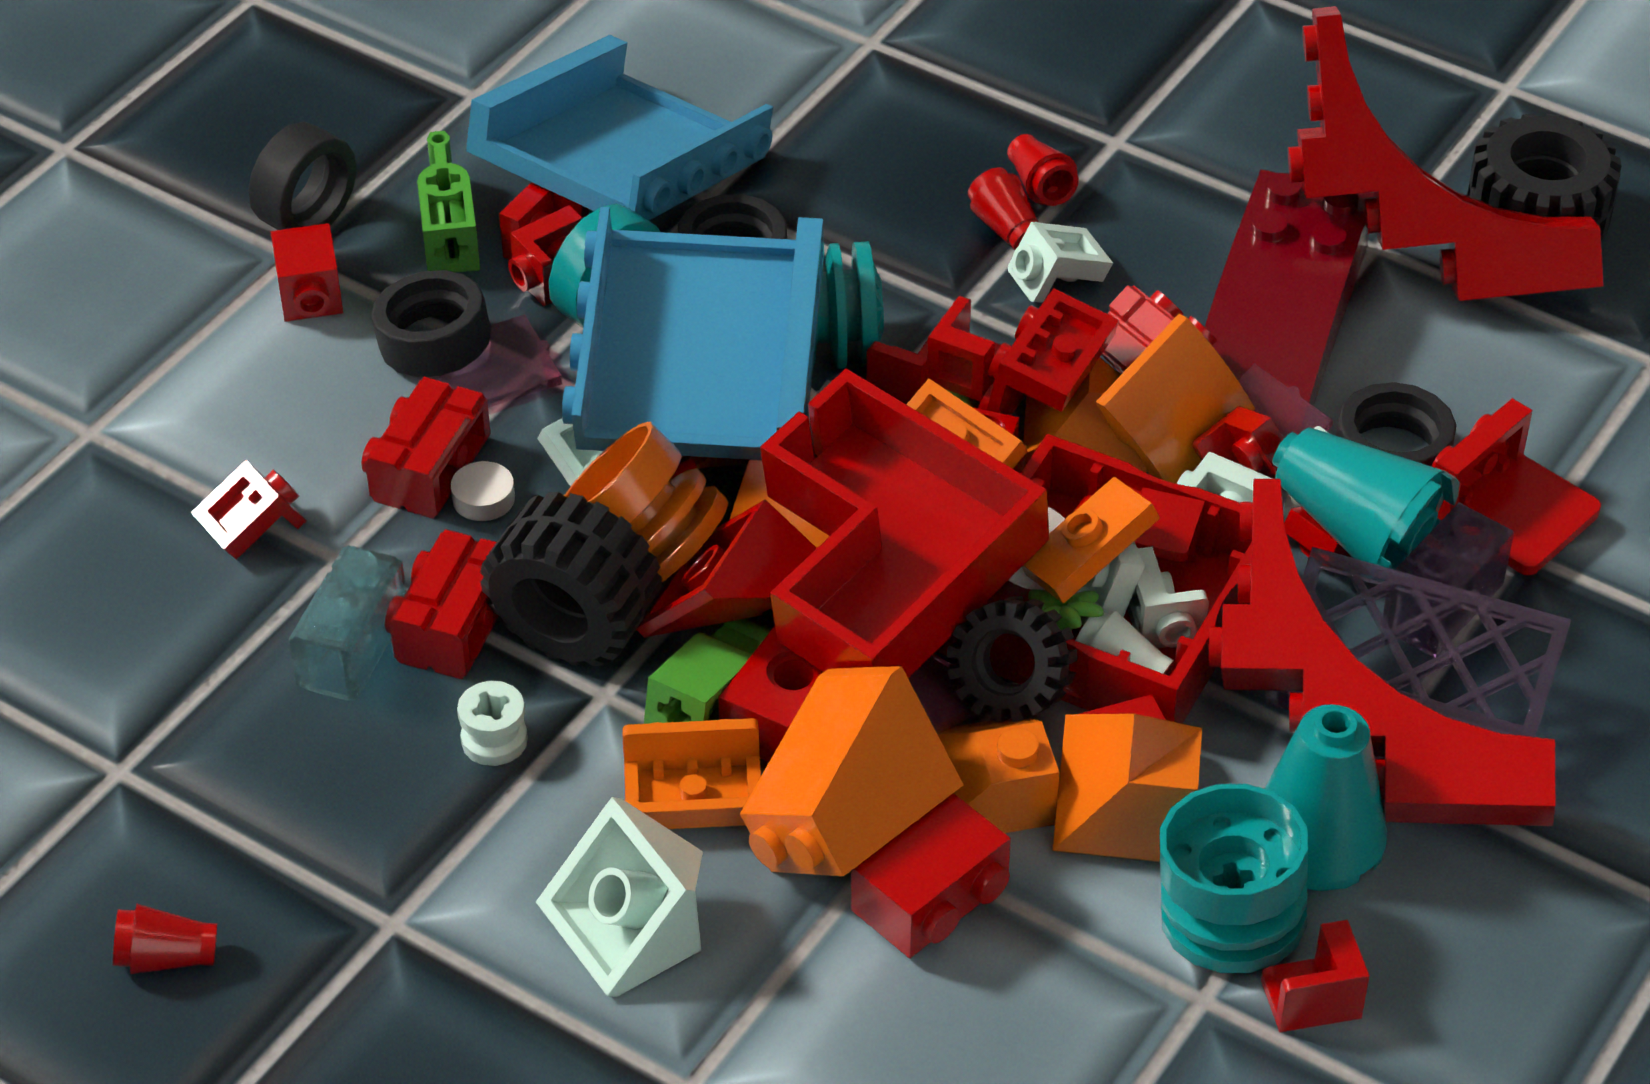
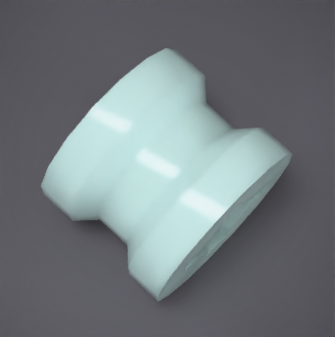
[457,681,528,766]

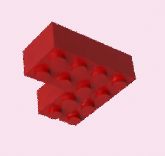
[760,368,1050,678]

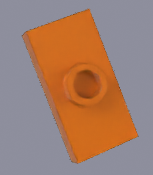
[1022,477,1160,604]

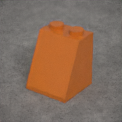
[740,666,963,876]

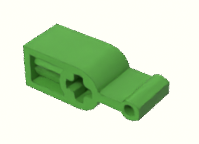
[417,131,480,273]
[644,618,773,724]

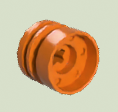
[564,421,729,582]

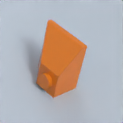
[935,717,1060,833]

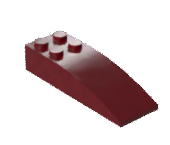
[1205,169,1374,438]

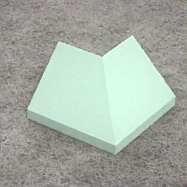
[536,797,703,997]

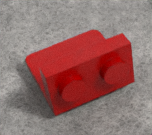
[1431,398,1601,575]

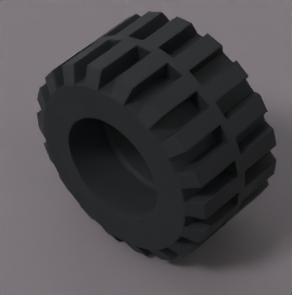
[1467,113,1622,242]
[480,492,662,667]

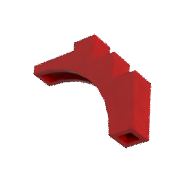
[1288,6,1604,301]
[1209,479,1556,826]

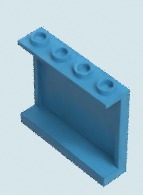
[466,35,773,220]
[562,206,824,460]

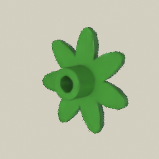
[1028,589,1104,631]

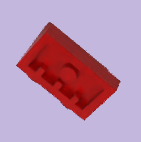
[978,288,1119,416]

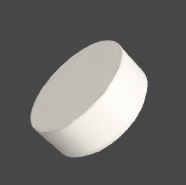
[451,461,515,521]

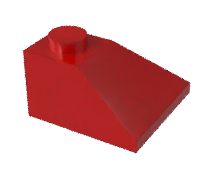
[636,499,817,638]

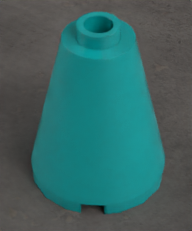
[1272,427,1460,589]
[1264,704,1388,891]

